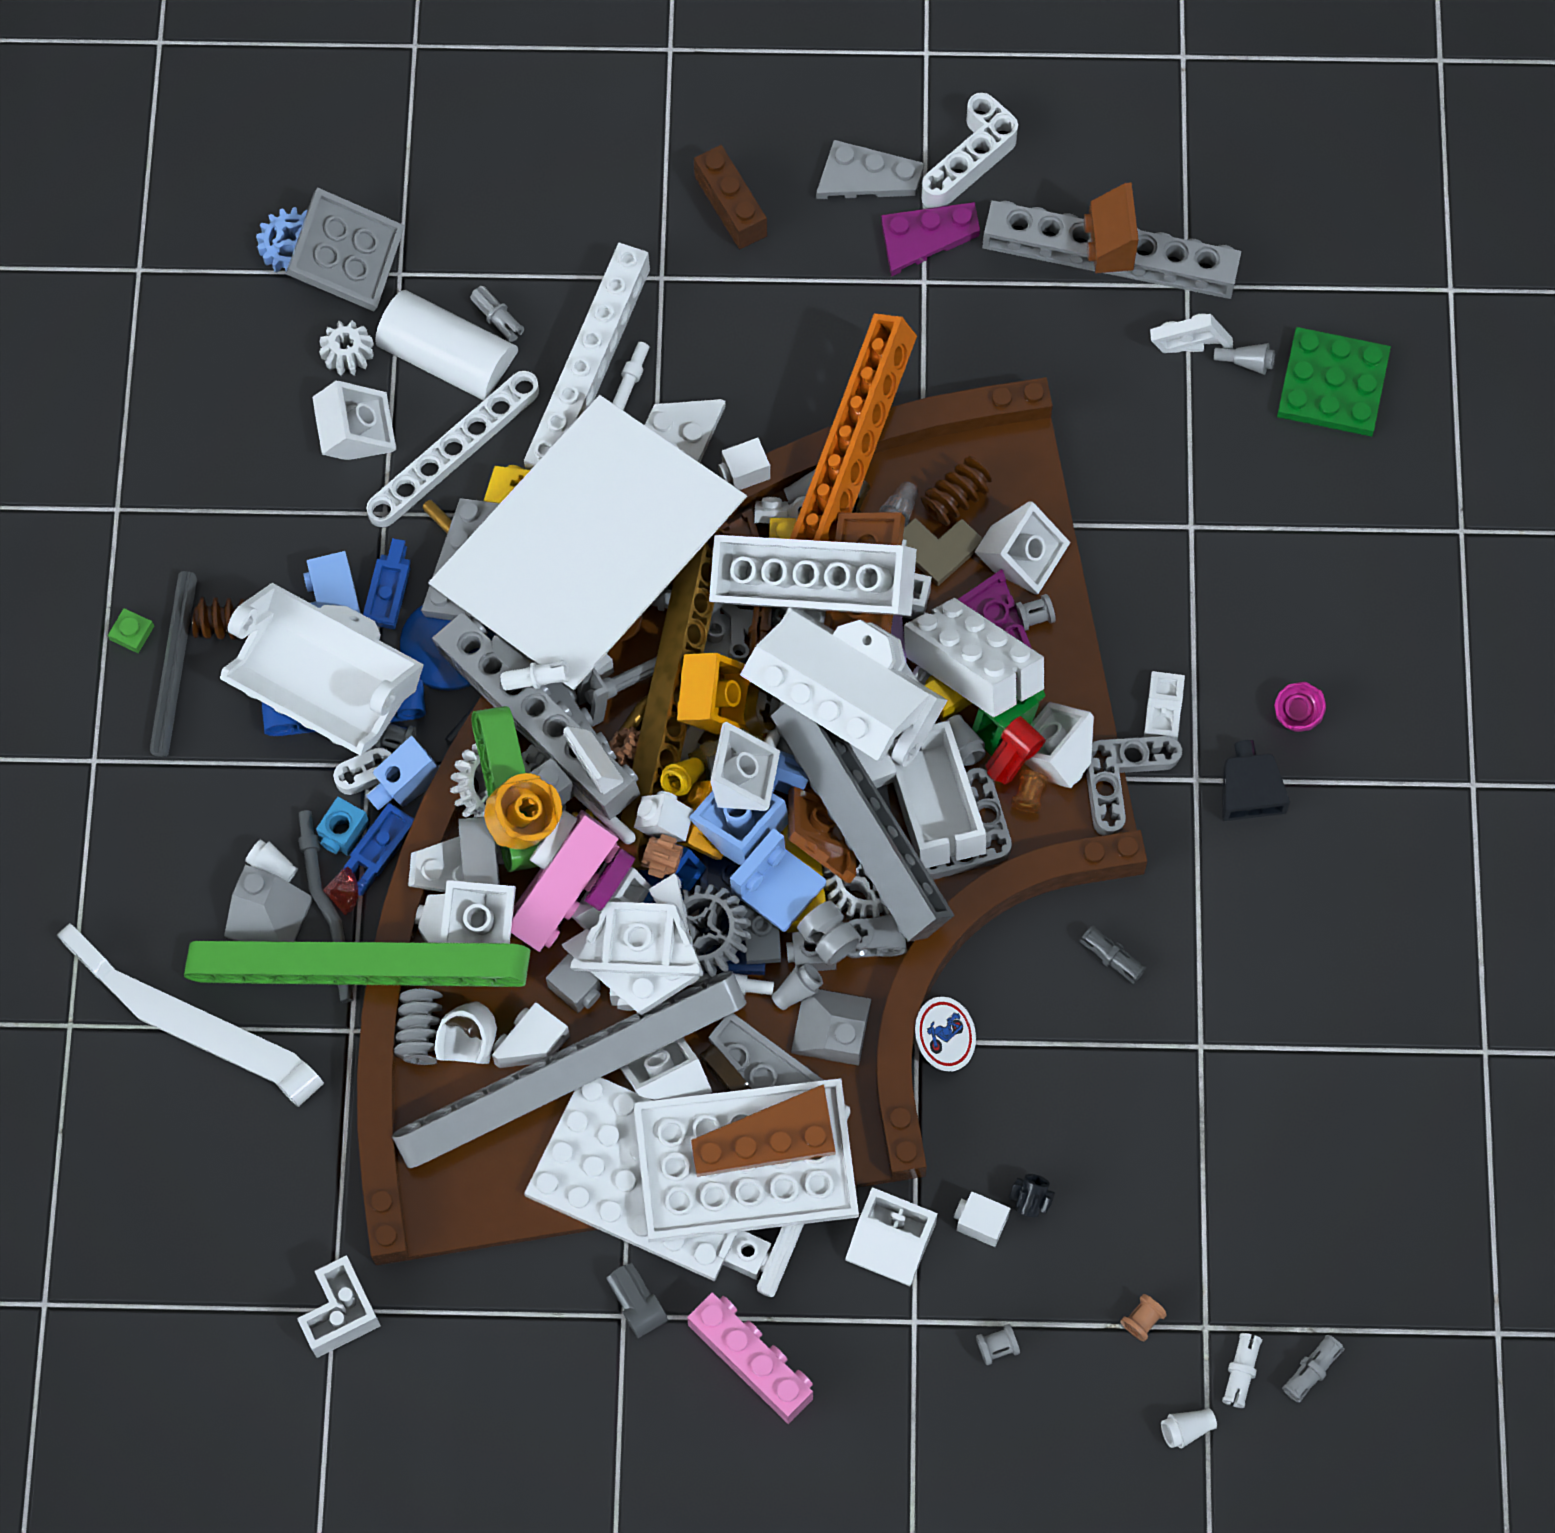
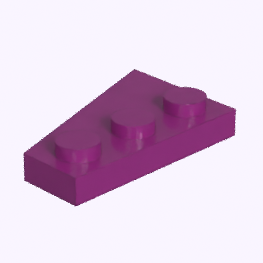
[881,202,980,277]
[957,569,1032,679]

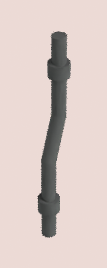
[298,810,354,1003]

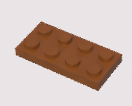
[824,512,905,634]

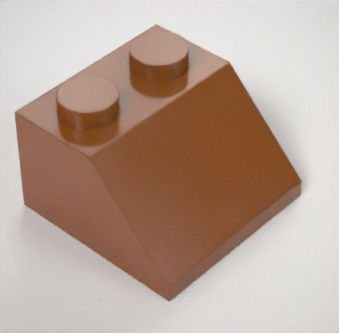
[1084,183,1139,273]

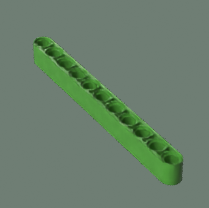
[184,941,531,987]

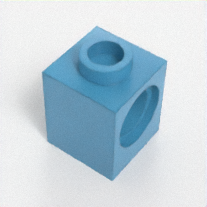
[316,796,370,856]

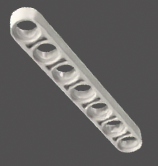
[366,371,539,528]

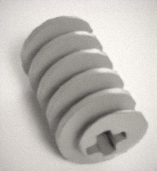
[394,989,443,1065]

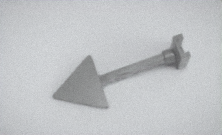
[576,614,747,727]

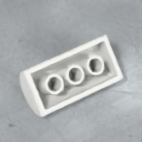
[375,290,518,401]

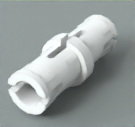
[1222,1333,1262,1408]

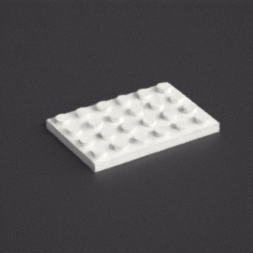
[524,1077,729,1281]
[633,1079,859,1242]

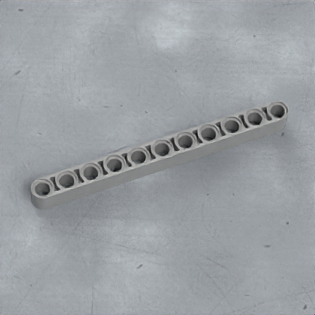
[392,971,747,1168]

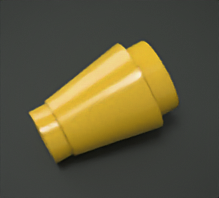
[660,757,704,796]

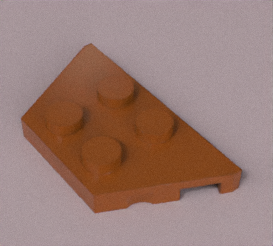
[788,783,857,883]

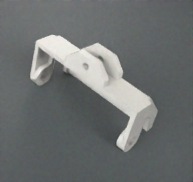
[220,583,424,756]
[740,608,948,767]

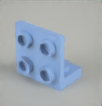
[730,828,826,932]

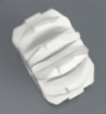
[319,320,374,376]

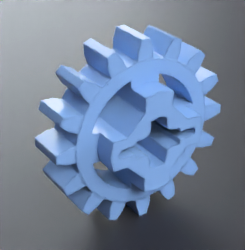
[256,207,308,272]

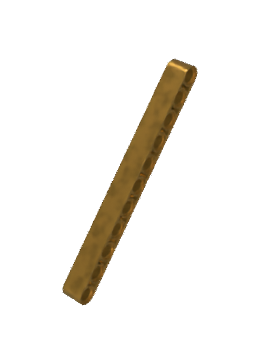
[616,528,725,870]

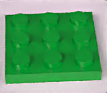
[1277,327,1391,437]

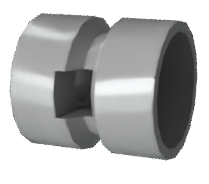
[797,900,862,966]

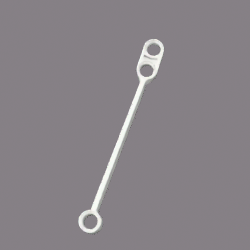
[57,923,324,1107]

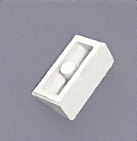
[563,726,623,794]

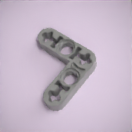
[1086,736,1182,836]
[926,768,1012,880]

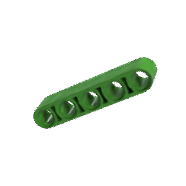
[471,706,540,872]

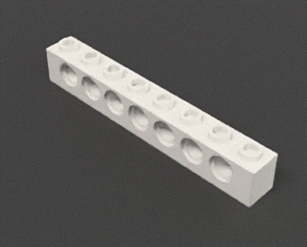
[524,243,650,470]

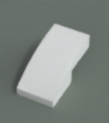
[1144,671,1185,740]

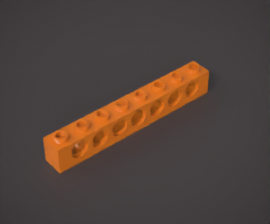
[790,313,917,542]

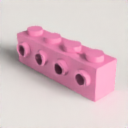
[687,1293,813,1424]

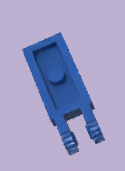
[337,803,414,896]

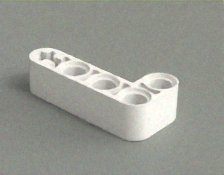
[921,93,1018,209]

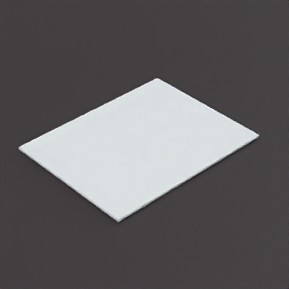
[428,395,747,690]

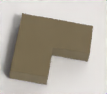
[903,518,983,586]

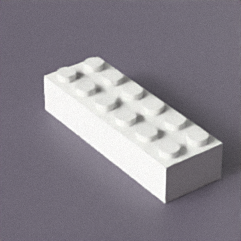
[709,535,917,616]

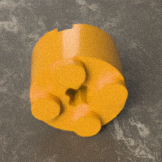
[484,773,562,849]

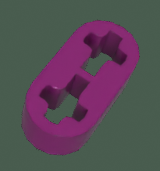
[585,848,635,911]

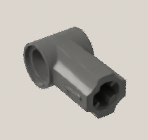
[606,1263,669,1339]

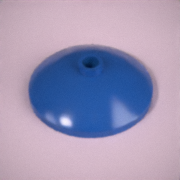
[400,605,496,691]

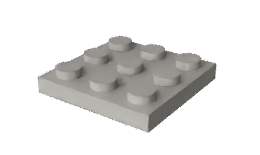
[286,187,405,312]

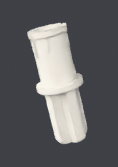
[500,660,569,690]

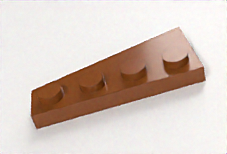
[691,1084,836,1177]

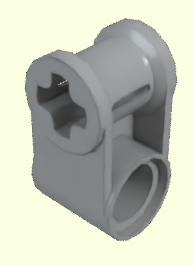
[847,915,907,958]

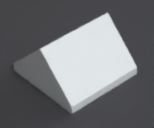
[710,722,780,811]
[440,880,516,944]

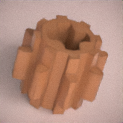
[609,727,640,769]
[641,834,684,879]

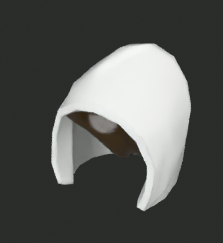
[434,1001,497,1064]

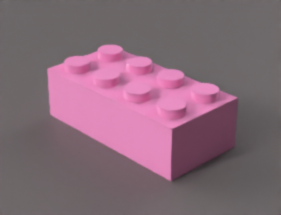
[511,809,619,952]

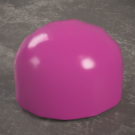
[1274,682,1326,732]

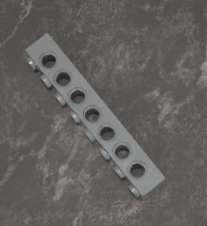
[982,200,1241,299]
[432,612,640,820]

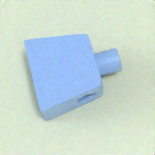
[366,736,439,810]

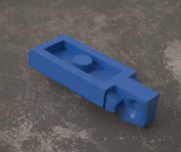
[363,538,411,630]

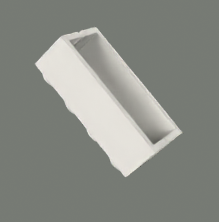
[904,598,1044,717]
[888,721,986,868]

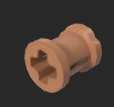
[1120,1294,1167,1342]

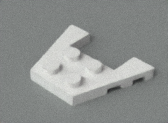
[562,873,700,1015]

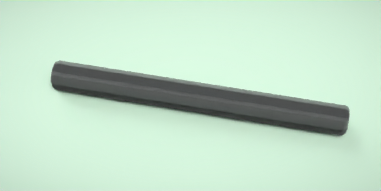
[150,571,197,757]

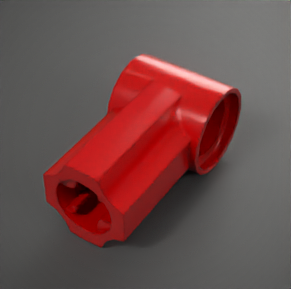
[985,716,1046,785]

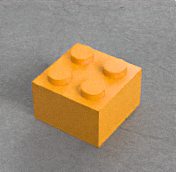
[677,653,750,735]

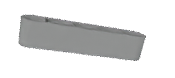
[459,817,500,885]

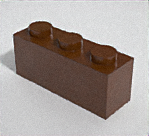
[694,144,767,250]

